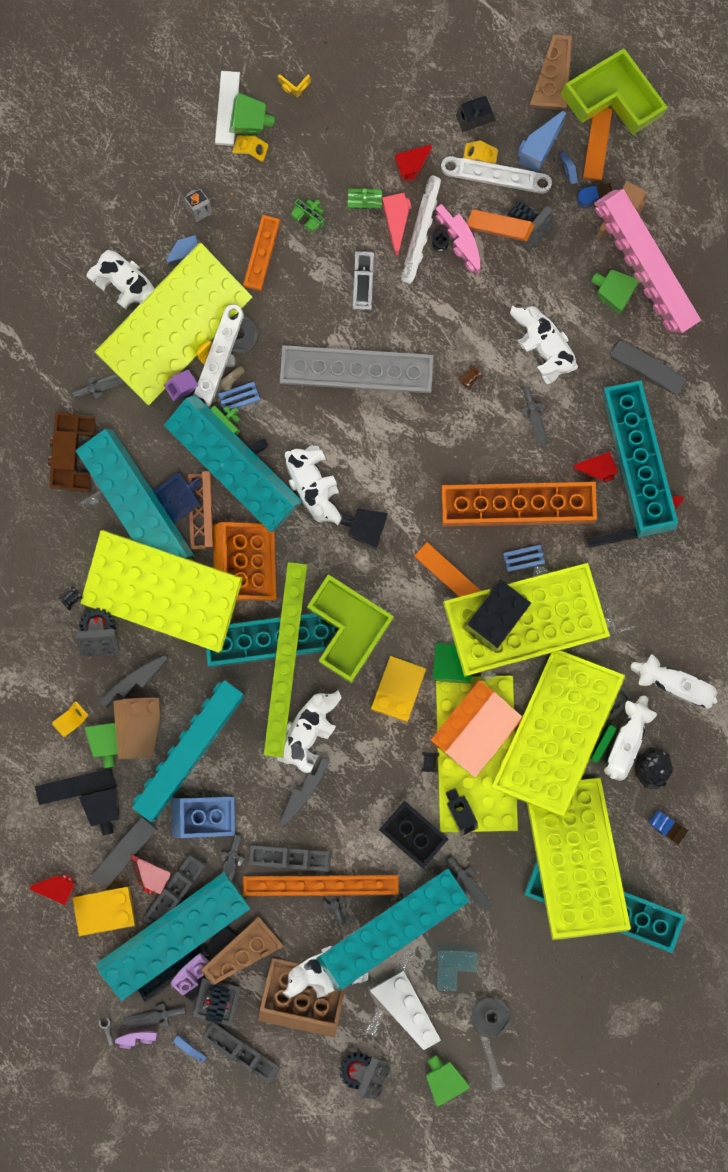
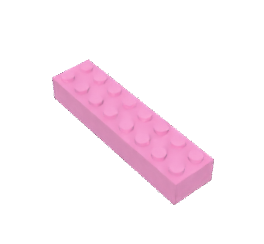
[594,189,701,333]

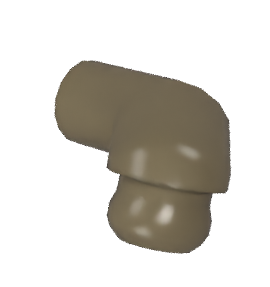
[220,366,245,391]

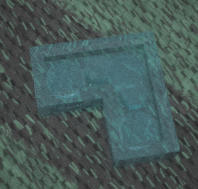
[437,950,478,991]

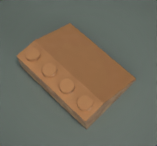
[258,958,345,1038]

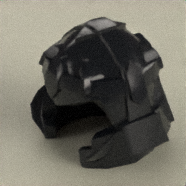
[635,747,673,789]

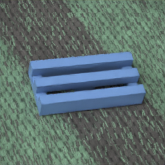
[218,382,260,412]
[503,545,545,572]

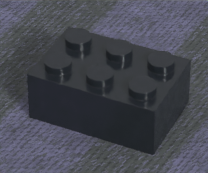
[462,579,531,652]
[379,800,449,869]

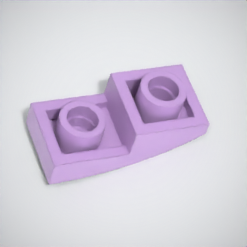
[171,953,209,995]
[115,1031,158,1049]

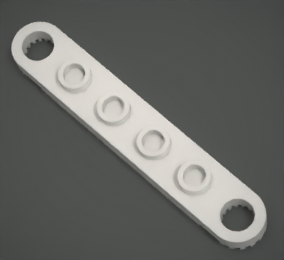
[441,156,552,194]
[401,175,441,284]
[194,305,244,409]

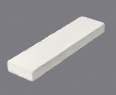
[215,71,240,146]

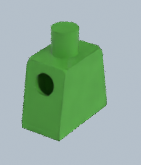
[229,93,275,134]
[591,270,639,315]
[85,723,118,768]
[426,1055,470,1107]

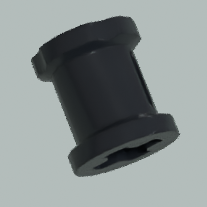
[432,231,450,252]
[58,586,83,611]
[421,752,440,773]

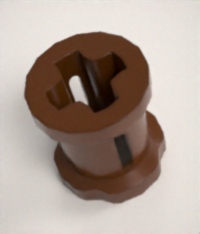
[458,365,483,390]

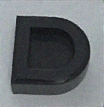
[249,439,269,454]

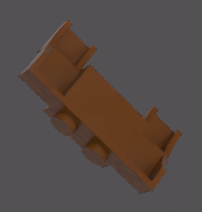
[48,412,96,493]

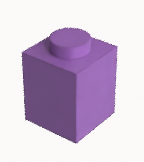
[164,370,198,401]

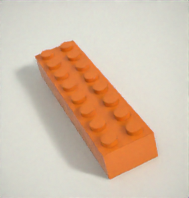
[441,482,597,527]

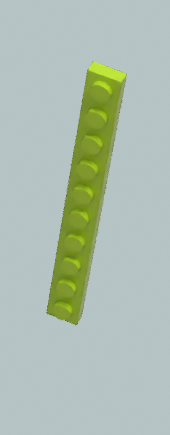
[264,562,307,758]

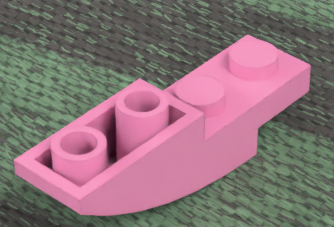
[435,204,480,275]

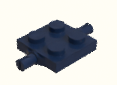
[153,472,203,524]

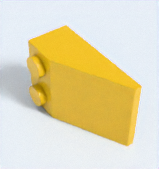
[371,656,426,723]
[72,887,137,936]

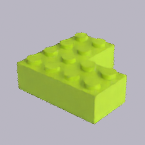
[560,48,668,135]
[307,574,394,684]

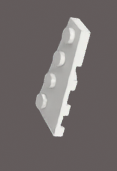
[369,970,441,1050]

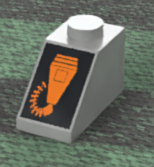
[184,189,213,222]

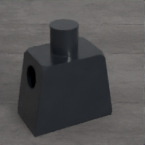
[456,96,495,132]
[340,509,388,550]
[79,788,119,836]
[446,788,478,837]

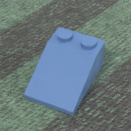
[517,111,566,173]
[171,797,235,838]

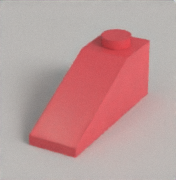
[382,193,411,256]

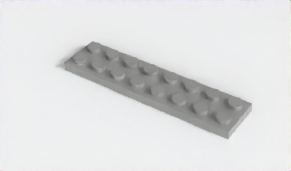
[280,345,433,394]

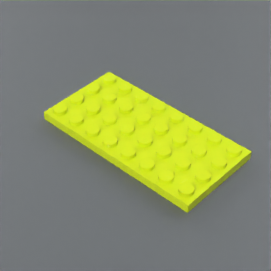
[95,243,252,405]
[80,530,243,652]
[443,563,610,677]
[492,651,625,818]
[436,676,518,833]
[527,778,631,940]

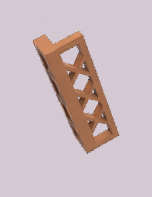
[188,471,213,550]

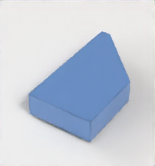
[559,151,578,184]
[167,235,198,264]
[173,1034,207,1063]

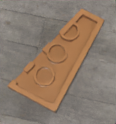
[529,35,572,110]
[200,917,284,985]

